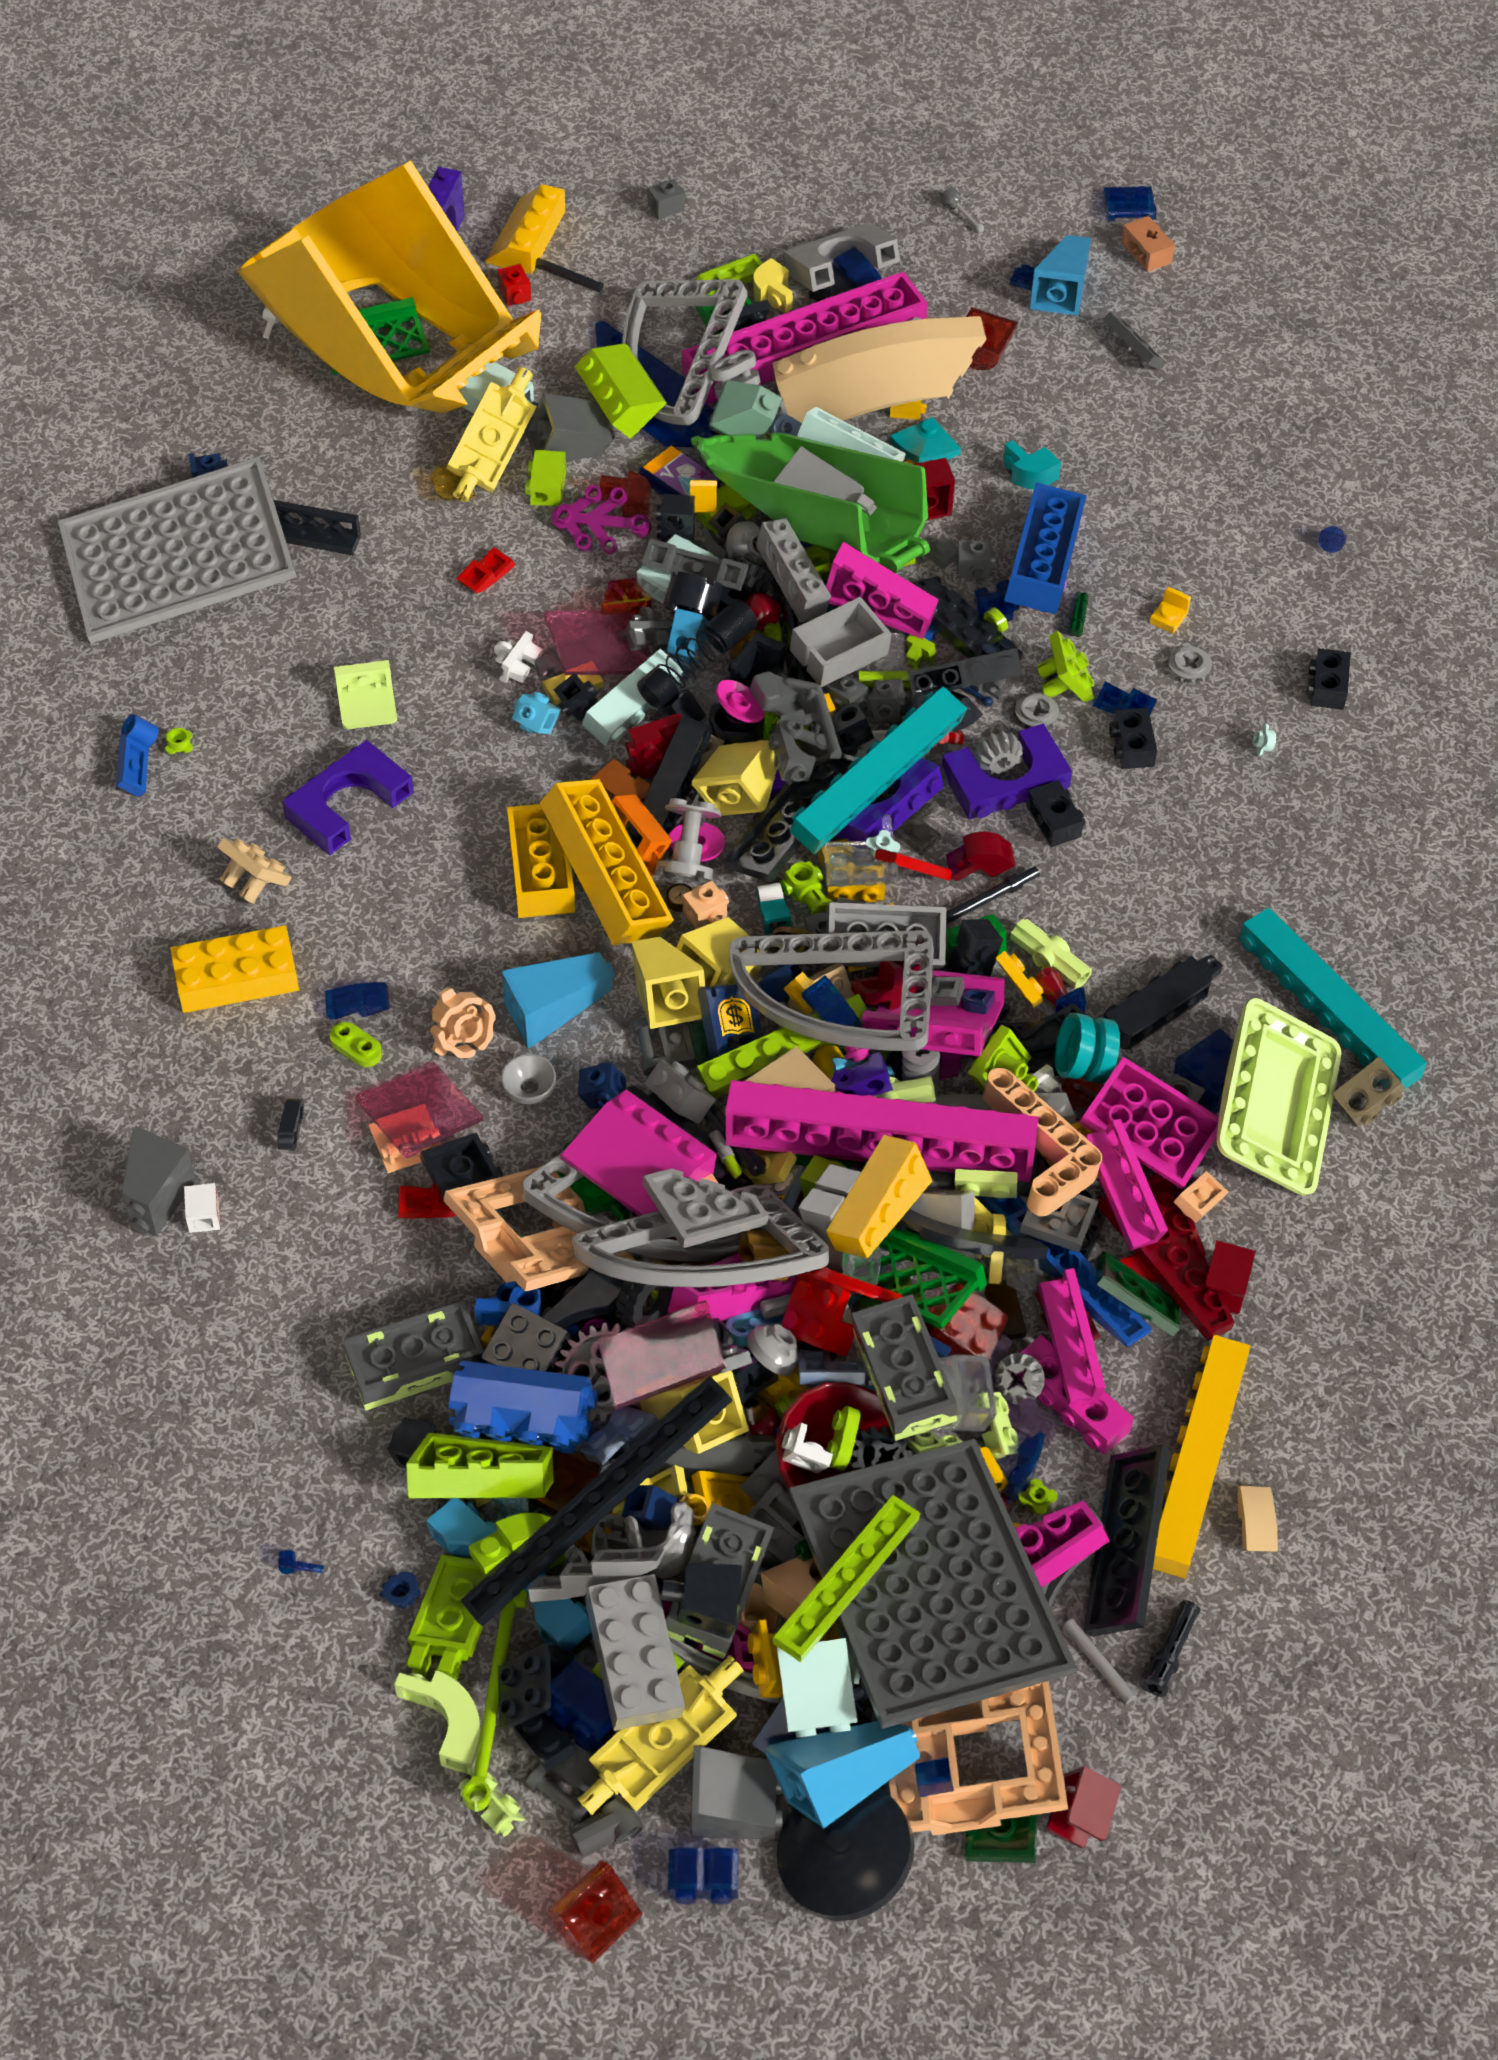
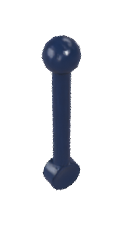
[962,687,993,707]

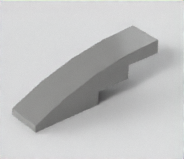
[529,1548,666,1602]

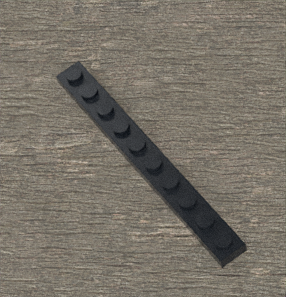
[460,1375,733,1627]

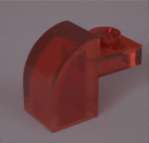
[600,471,651,518]

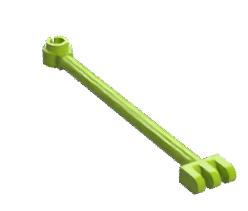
[463,1590,528,1811]

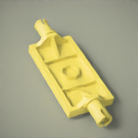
[446,367,537,502]
[577,1655,744,1815]

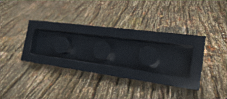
[273,500,361,556]

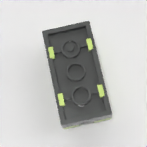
[851,1294,957,1441]
[343,1300,486,1411]
[666,1503,774,1659]

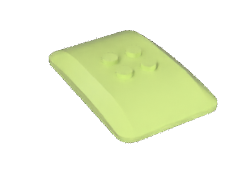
[1216,998,1341,1196]

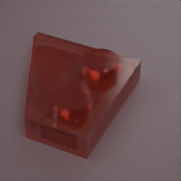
[601,578,652,615]

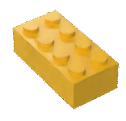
[507,804,576,918]
[170,925,299,1013]

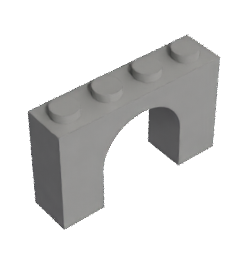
[783,222,900,292]

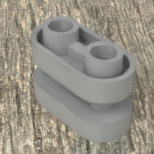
[710,350,760,399]

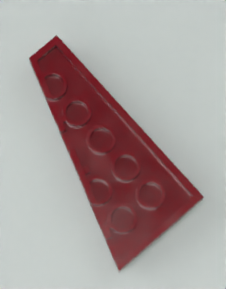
[1098,1174,1235,1341]

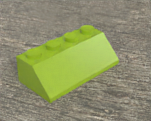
[574,343,667,439]

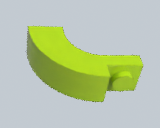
[468,1513,566,1576]

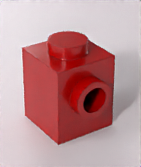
[497,264,531,306]

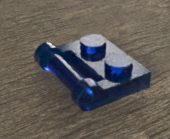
[1103,186,1157,221]

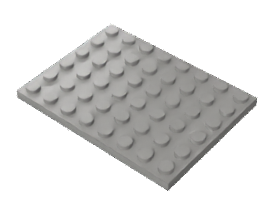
[58,457,297,644]

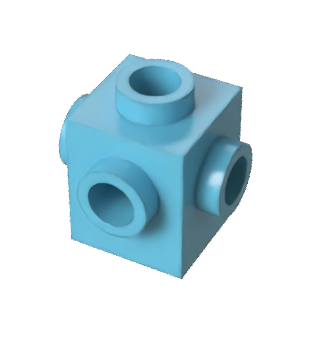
[512,692,561,734]

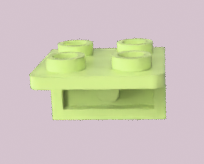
[334,660,397,729]
[955,1169,1018,1198]

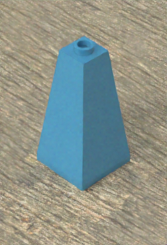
[1030,235,1091,316]
[502,952,615,1048]
[764,1721,921,1828]

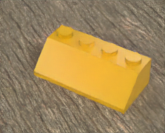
[486,184,565,274]

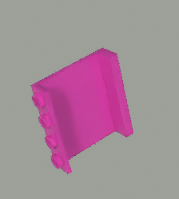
[862,970,1004,1056]

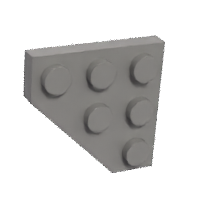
[642,1168,769,1248]

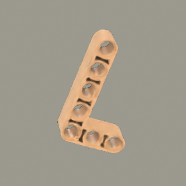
[983,1068,1103,1216]

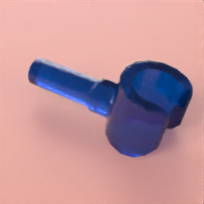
[699,401,715,420]
[278,1550,324,1574]

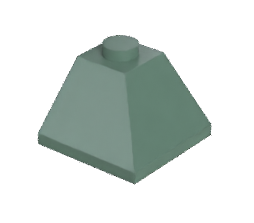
[709,380,782,439]

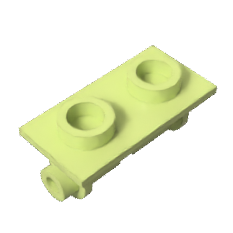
[973,1392,1020,1460]
[458,1769,526,1836]

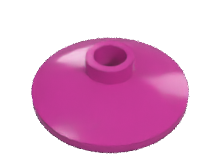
[716,680,765,723]
[669,822,725,862]

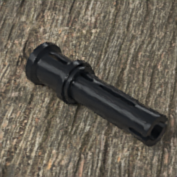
[1139,1600,1201,1697]

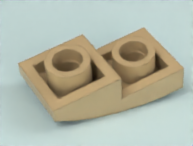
[1238,1486,1278,1552]

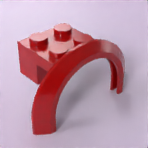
[781,1267,903,1357]

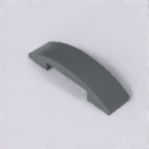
[641,538,749,591]

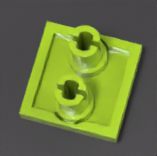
[1037,631,1094,702]
[968,1025,1038,1093]

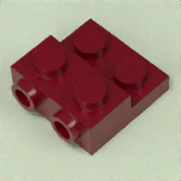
[625,713,682,778]

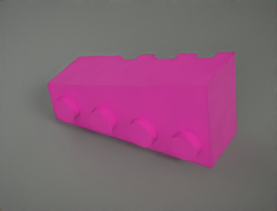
[826,542,939,639]
[668,1253,798,1326]
[1015,1500,1109,1588]

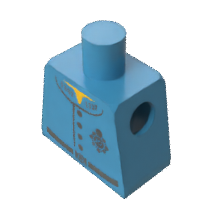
[667,608,708,676]

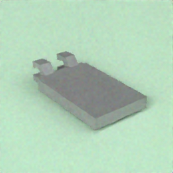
[774,446,877,516]

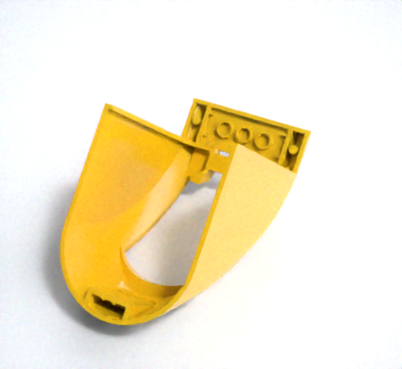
[237,160,541,414]

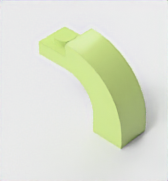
[394,1670,481,1775]

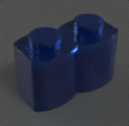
[668,1848,739,1905]

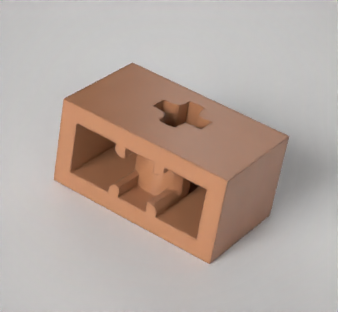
[1121,216,1175,272]

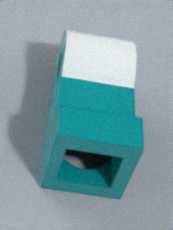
[756,882,791,936]

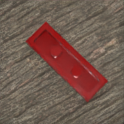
[874,848,953,881]

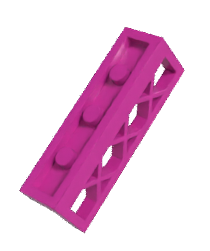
[1085,1118,1168,1251]
[1038,1268,1105,1405]

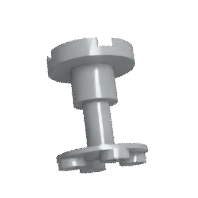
[655,798,722,883]

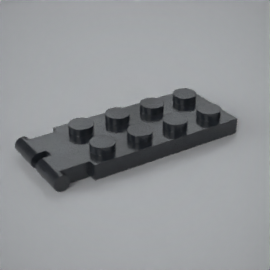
[912,576,1023,660]

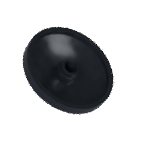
[777,1788,914,1921]

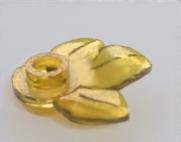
[430,466,476,501]

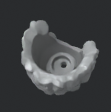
[624,1502,696,1579]

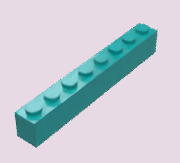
[790,687,968,854]
[1239,907,1427,1089]

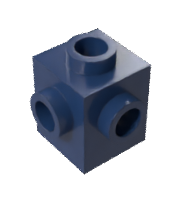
[578,1062,627,1109]

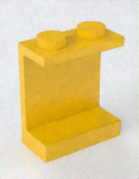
[747,1620,840,1698]

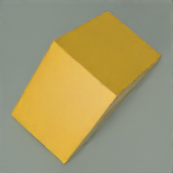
[690,480,717,513]

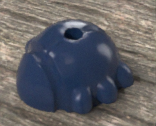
[379,1572,421,1609]

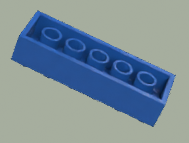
[1004,482,1087,614]

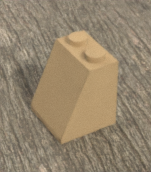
[745,1046,835,1092]

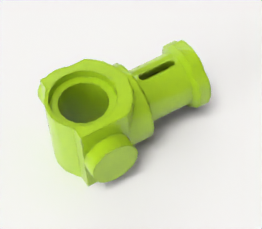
[780,861,832,915]

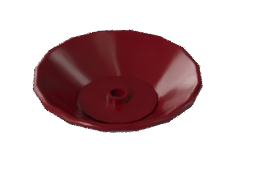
[776,1382,911,1490]

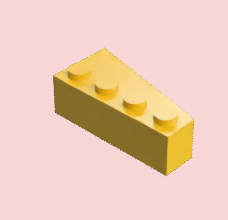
[826,1135,932,1258]

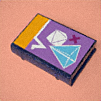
[638,444,722,496]

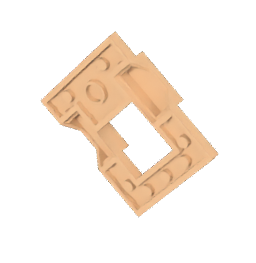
[444,1167,632,1292]
[889,1681,1069,1836]

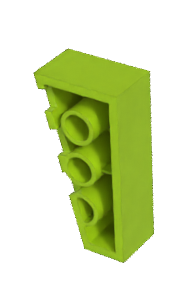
[406,1433,554,1498]

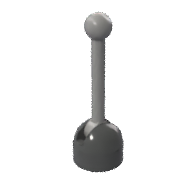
[940,187,984,233]

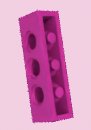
[1012,1335,1134,1455]

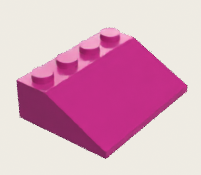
[1079,1057,1219,1189]
[561,1089,717,1216]

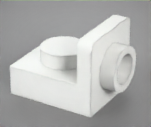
[782,1422,833,1474]

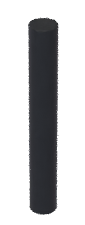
[535,258,603,292]

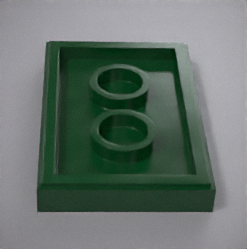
[1096,1251,1180,1337]

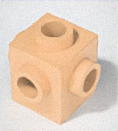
[683,881,729,929]

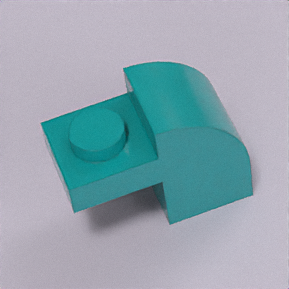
[1003,440,1061,489]

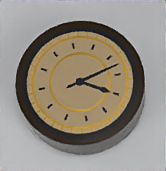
[666,883,692,912]

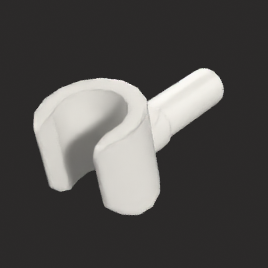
[263,307,279,339]

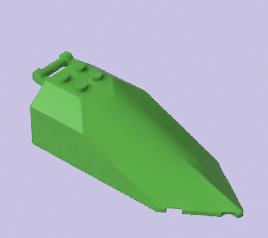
[691,433,930,573]

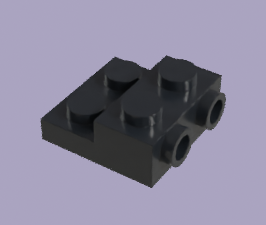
[420,1132,503,1205]

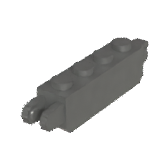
[598,1427,776,1479]

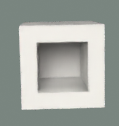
[184,1183,220,1233]

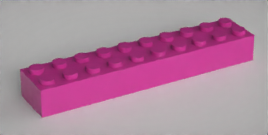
[682,271,928,405]
[726,1080,1039,1182]

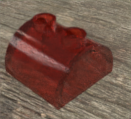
[966,307,1018,370]
[548,1861,643,1964]

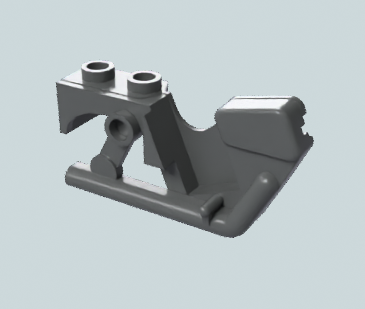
[750,672,842,782]

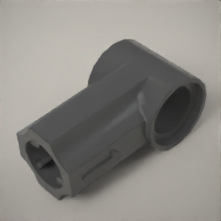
[569,1797,644,1859]

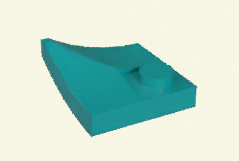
[890,417,961,463]

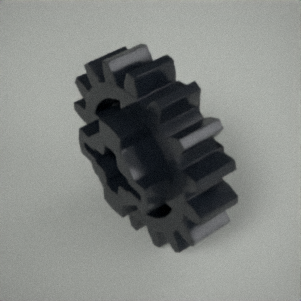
[846,1426,915,1472]

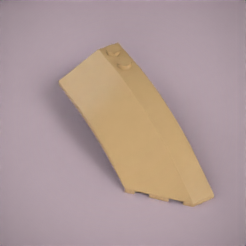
[773,316,986,423]

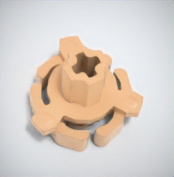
[430,987,495,1058]

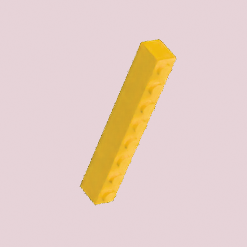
[1153,1335,1251,1579]

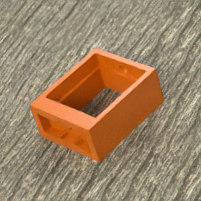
[611,794,672,878]

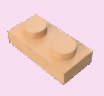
[1174,1171,1229,1223]

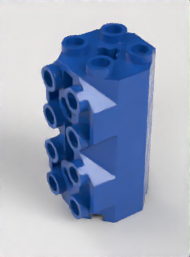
[449,1361,598,1453]

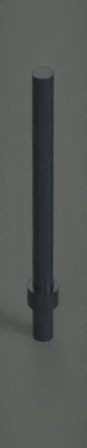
[946,866,1040,924]

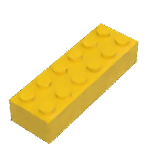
[539,779,674,945]

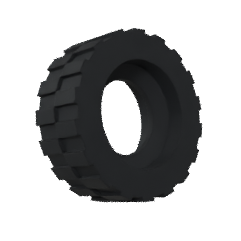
[616,1263,676,1338]

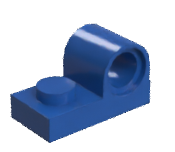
[474,1285,542,1327]

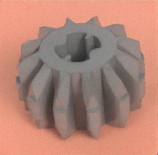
[975,730,1023,777]

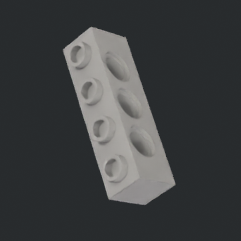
[756,518,831,623]

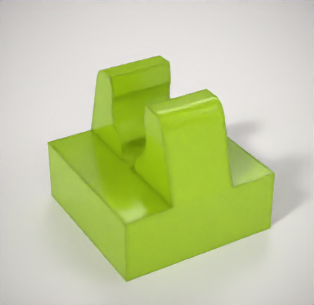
[906,634,937,667]

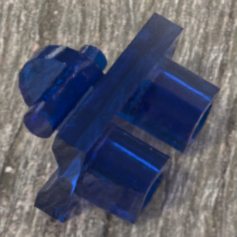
[974,579,1019,622]

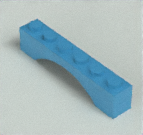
[426,1498,592,1652]

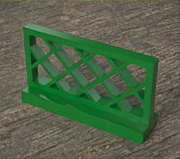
[330,297,430,375]
[842,1227,987,1329]

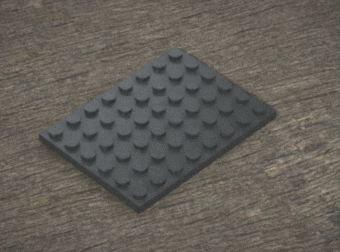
[788,1439,1076,1729]

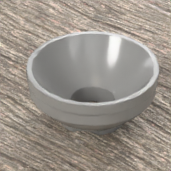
[726,521,764,565]
[501,1054,556,1104]
[747,1324,799,1376]

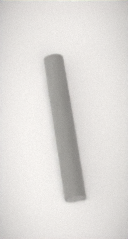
[1063,1619,1136,1704]

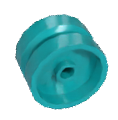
[1055,1013,1120,1084]

